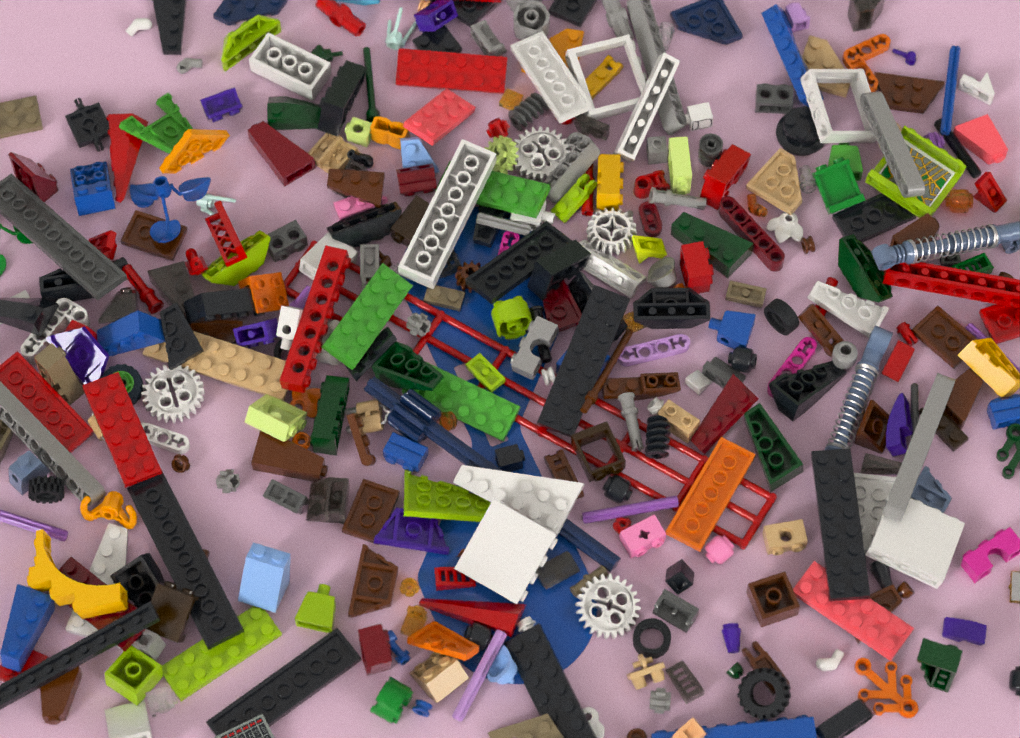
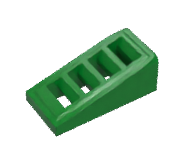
[951,252,994,274]

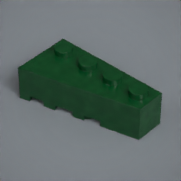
[671,212,754,278]
[310,375,350,456]
[744,403,804,492]

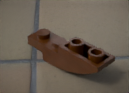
[601,372,681,401]

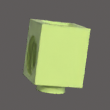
[344,117,372,147]

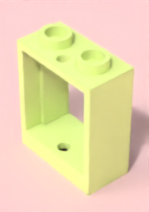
[667,137,692,195]
[245,394,307,442]

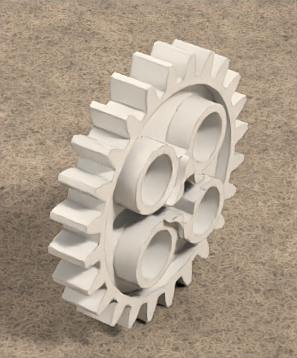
[514,126,570,182]
[141,365,205,423]
[575,574,641,639]

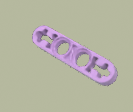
[618,334,690,367]

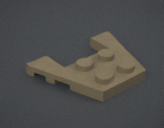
[488,714,564,738]

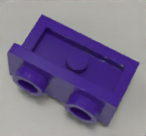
[200,87,243,122]

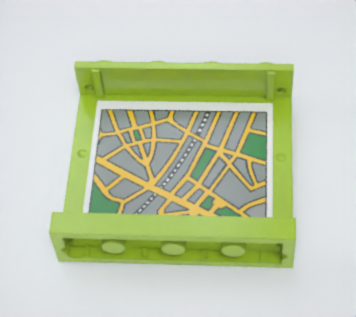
[865,125,967,218]

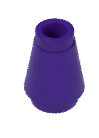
[721,623,741,654]

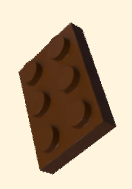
[121,210,188,261]
[912,305,978,369]
[342,479,400,545]

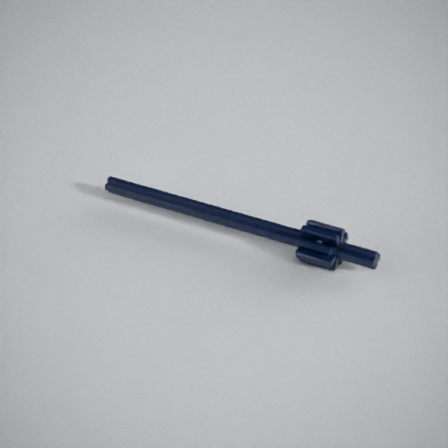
[364,377,621,572]

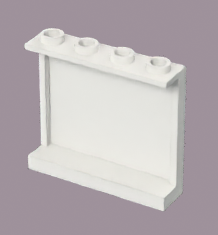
[865,496,965,589]
[454,499,558,604]

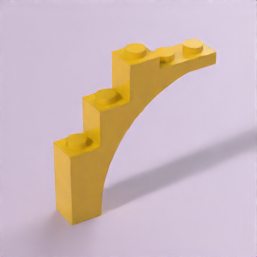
[27,529,128,619]

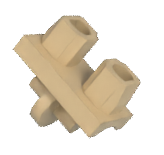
[626,654,665,690]

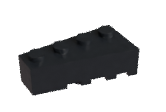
[318,60,367,136]

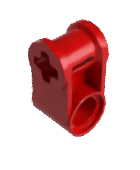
[633,170,671,199]

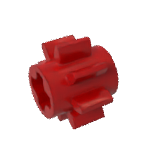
[486,118,510,138]

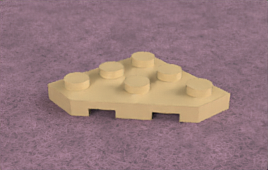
[802,35,850,98]
[746,148,802,215]

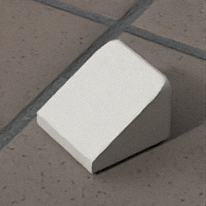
[685,370,712,395]

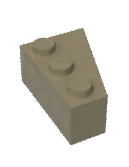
[34,343,84,405]

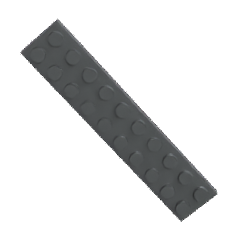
[0,174,127,300]

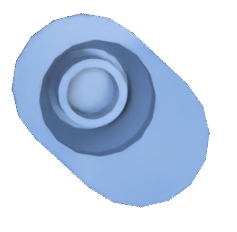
[487,645,517,685]

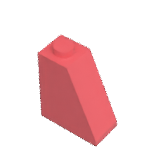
[953,114,1008,165]

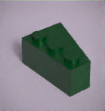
[917,638,963,693]

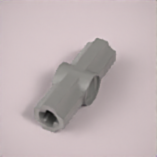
[601,0,633,40]

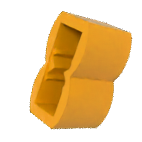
[370,117,410,149]

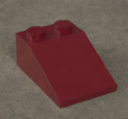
[8,152,58,202]

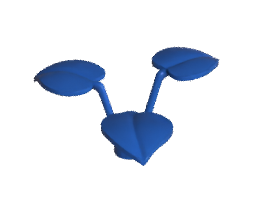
[130,176,211,243]

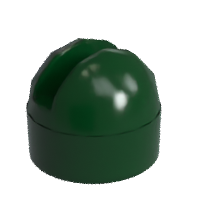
[726,662,744,679]

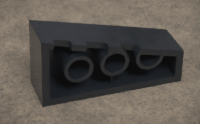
[183,288,265,324]

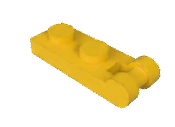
[585,55,624,100]

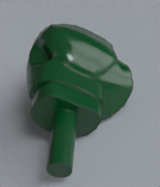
[311,45,343,62]

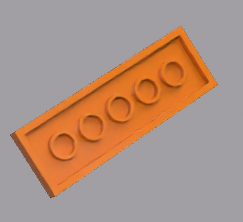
[666,437,756,552]

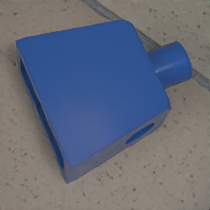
[708,311,756,349]

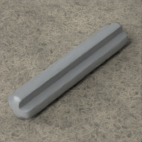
[476,212,531,235]

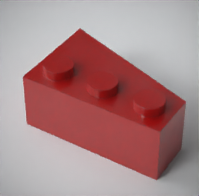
[700,144,751,210]

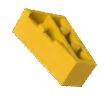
[596,154,624,211]
[958,338,1020,398]

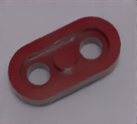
[638,201,662,237]

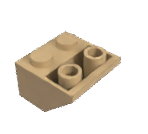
[409,652,469,703]

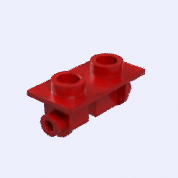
[184,248,208,275]

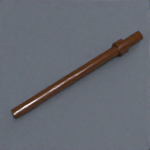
[580,329,633,414]

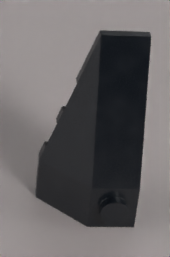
[110,553,165,608]

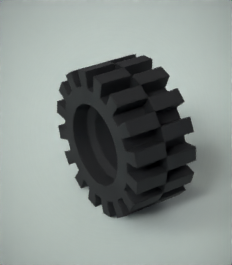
[28,475,64,504]

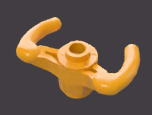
[80,491,137,529]

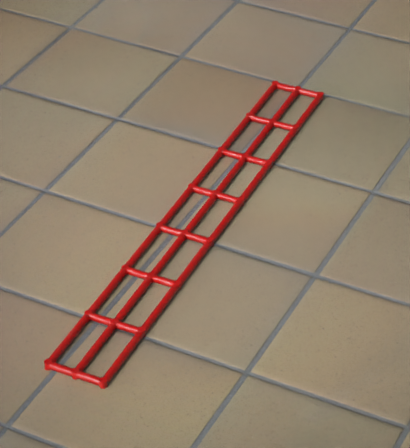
[284,241,777,550]

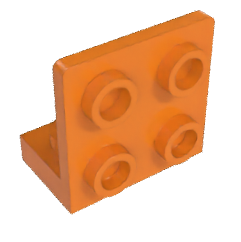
[238,272,289,314]

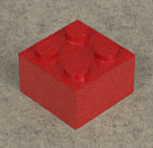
[679,241,714,294]

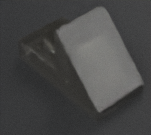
[575,114,610,140]

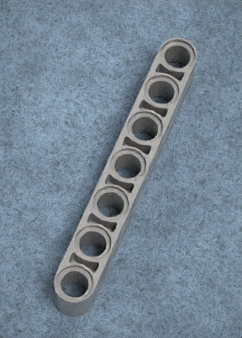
[860,91,925,198]

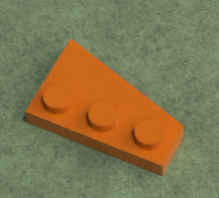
[407,621,479,661]

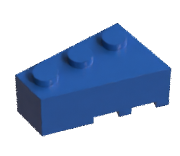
[97,310,165,356]

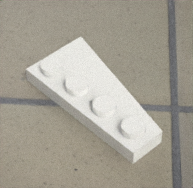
[807,281,889,338]

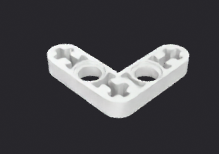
[141,423,190,454]

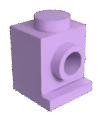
[785,2,810,33]

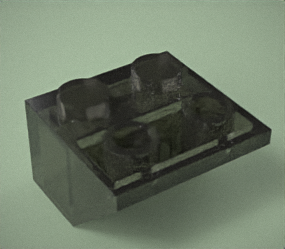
[847,0,885,32]
[306,477,350,524]

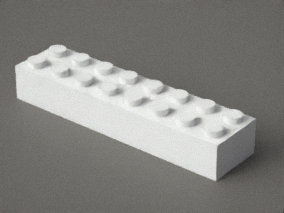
[398,139,496,289]

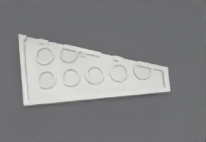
[453,465,585,536]
[854,473,896,553]
[65,523,128,648]

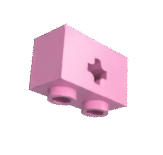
[619,514,666,558]

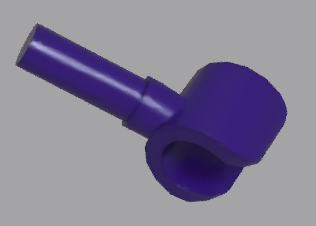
[892,48,916,65]

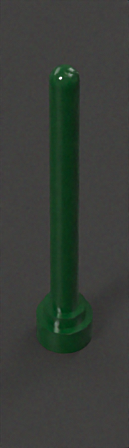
[363,47,380,123]

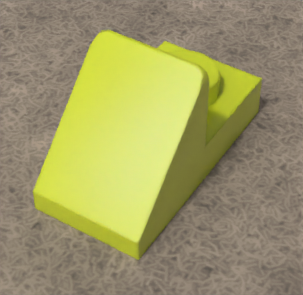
[632,235,667,264]

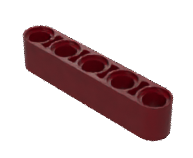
[719,196,785,272]

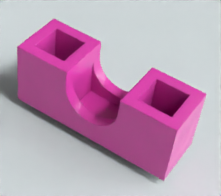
[960,527,1020,583]

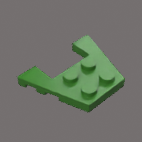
[119,93,193,154]

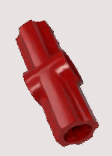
[315,0,366,37]

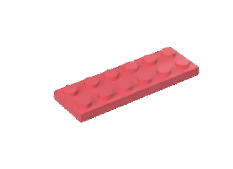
[793,561,914,661]

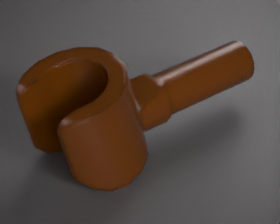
[379,250,392,268]

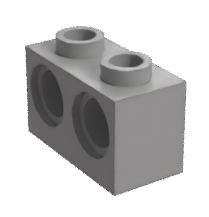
[132,629,166,661]

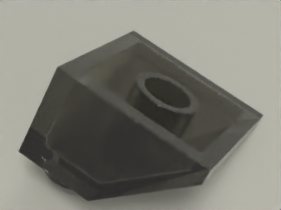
[98,287,139,324]

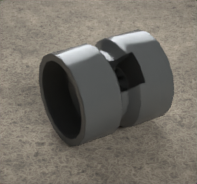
[698,133,723,167]

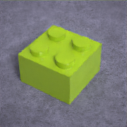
[104,645,163,706]

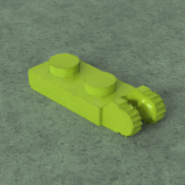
[550,173,597,223]

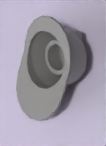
[647,257,677,288]

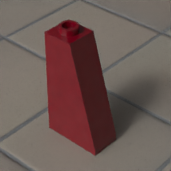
[248,121,316,187]

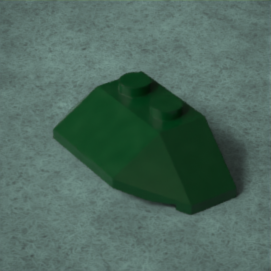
[838,234,893,302]

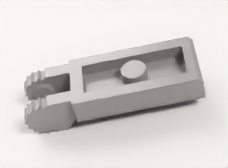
[360,244,379,290]

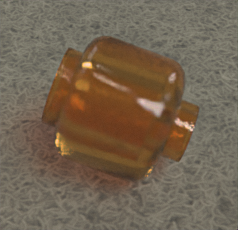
[945,189,973,213]

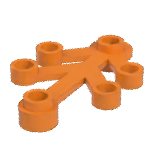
[854,658,918,718]

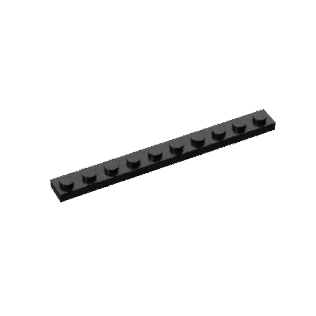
[0,601,161,710]

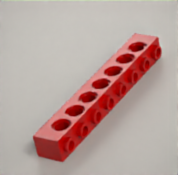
[279,245,351,394]
[883,262,1020,308]

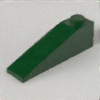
[372,341,444,391]

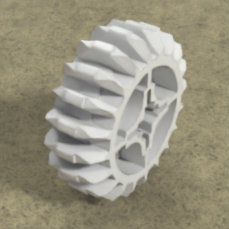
[586,207,637,256]

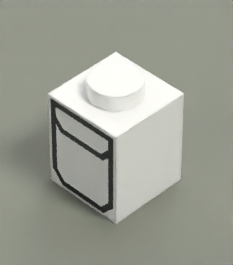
[685,102,713,131]

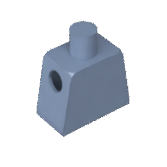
[8,450,50,496]

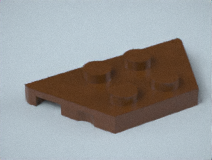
[874,72,945,114]
[348,544,398,618]

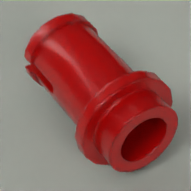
[896,322,919,346]

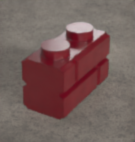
[396,163,437,196]

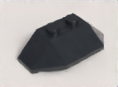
[327,201,402,248]
[633,288,710,329]

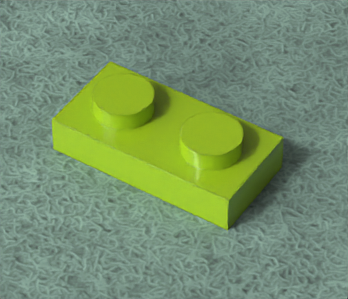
[465,353,506,393]

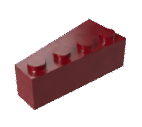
[358,623,393,676]

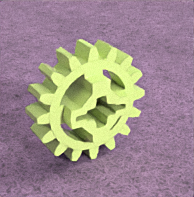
[485,135,519,174]

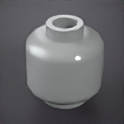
[832,341,858,369]

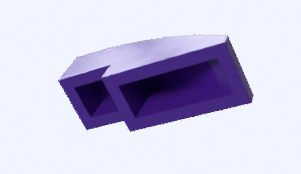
[886,393,913,457]

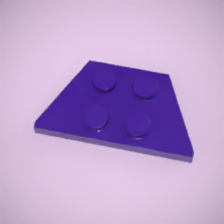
[46,327,110,384]
[373,507,449,555]

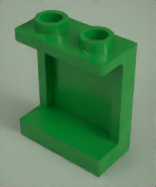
[812,157,865,215]

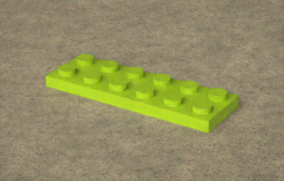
[162,606,282,701]

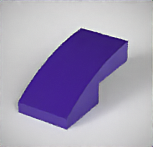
[942,617,987,646]

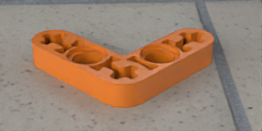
[842,34,891,92]

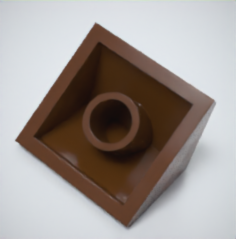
[854,400,890,453]

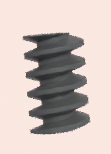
[508,93,549,131]

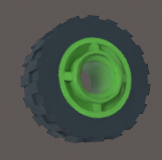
[101,364,144,405]

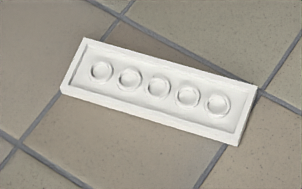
[510,31,593,123]

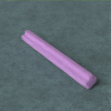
[452,630,507,722]

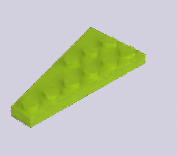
[404,470,491,522]

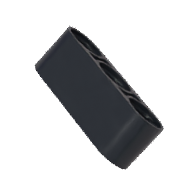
[816,699,874,738]

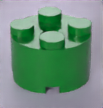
[370,676,414,724]

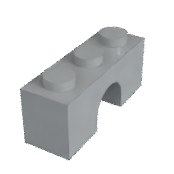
[510,316,559,380]

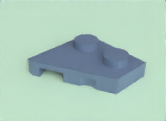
[911,466,952,513]

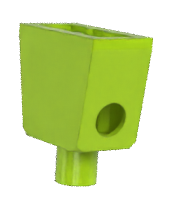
[295,584,336,633]

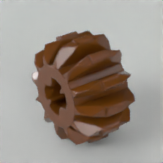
[455,260,481,293]

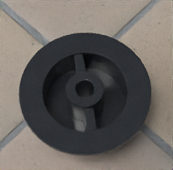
[776,106,825,155]

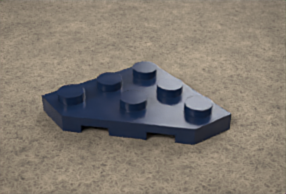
[213,0,288,26]
[670,0,743,45]

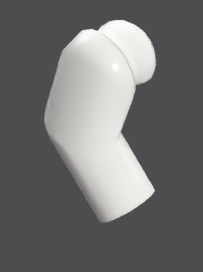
[126,18,152,37]
[816,649,844,671]

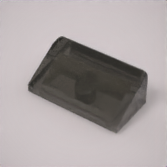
[535,551,580,589]

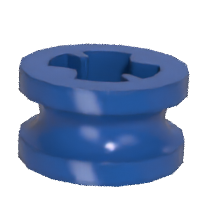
[412,700,432,717]

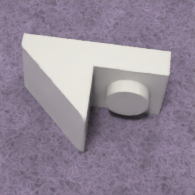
[958,73,995,105]

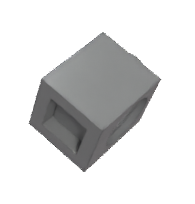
[646,136,668,164]

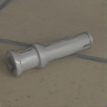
[649,187,706,210]
[618,392,644,452]

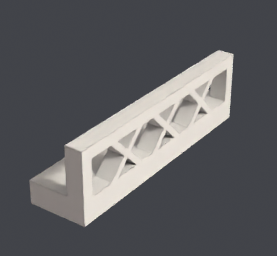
[579,239,647,298]

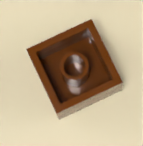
[746,571,800,627]

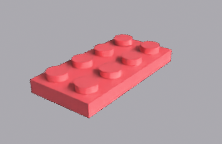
[403,88,476,146]

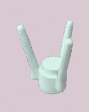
[385,7,417,50]
[196,193,236,221]

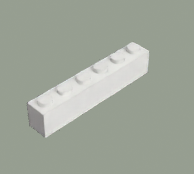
[613,53,680,162]

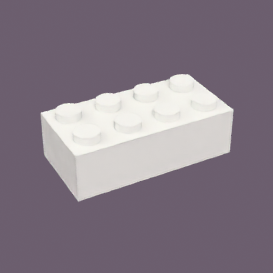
[249,33,332,101]

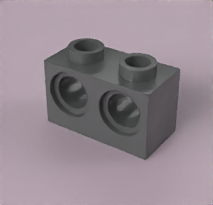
[755,83,793,114]
[267,220,308,262]

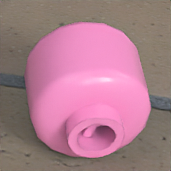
[705,535,734,564]

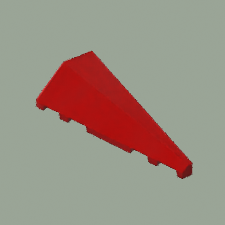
[106,113,149,203]
[419,598,526,637]

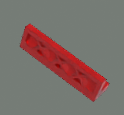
[205,200,248,267]

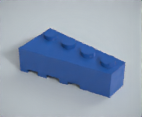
[0,584,55,673]

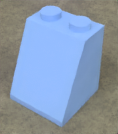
[238,542,291,613]

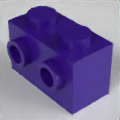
[233,318,278,348]

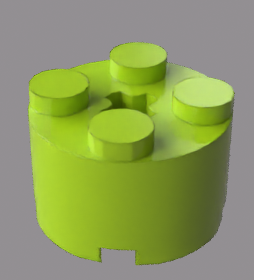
[491,296,533,339]

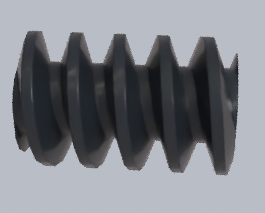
[645,416,671,459]

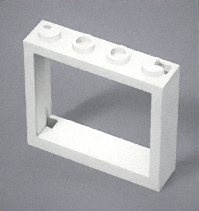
[565,34,647,122]
[800,69,877,143]

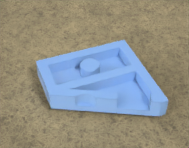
[400,137,439,173]

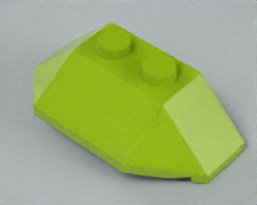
[221,15,281,72]
[201,230,271,286]

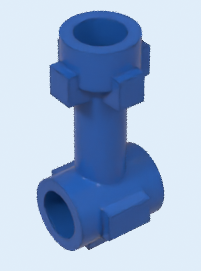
[388,630,411,665]

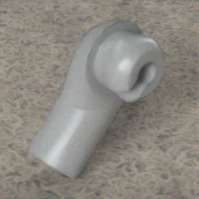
[177,58,203,74]

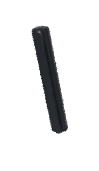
[934,118,982,179]

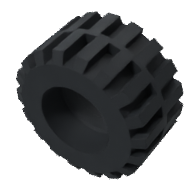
[737,668,791,719]

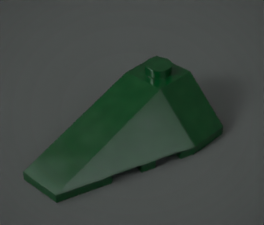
[267,96,342,130]

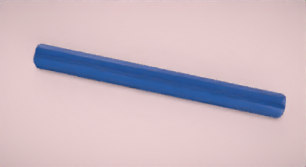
[940,45,960,136]

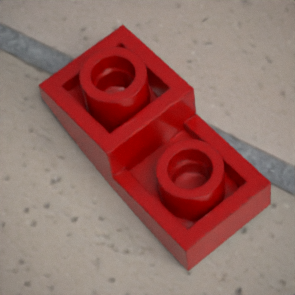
[881,340,915,382]

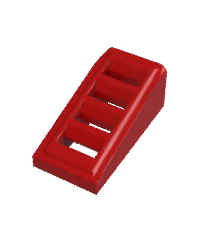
[434,567,476,591]

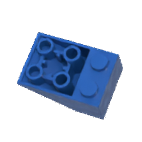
[70,161,116,216]

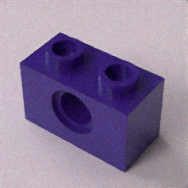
[414,0,458,31]

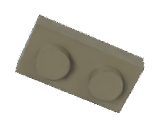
[725,280,767,308]
[424,285,465,311]

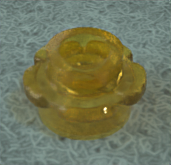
[400,578,419,597]

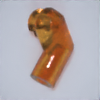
[747,194,768,217]

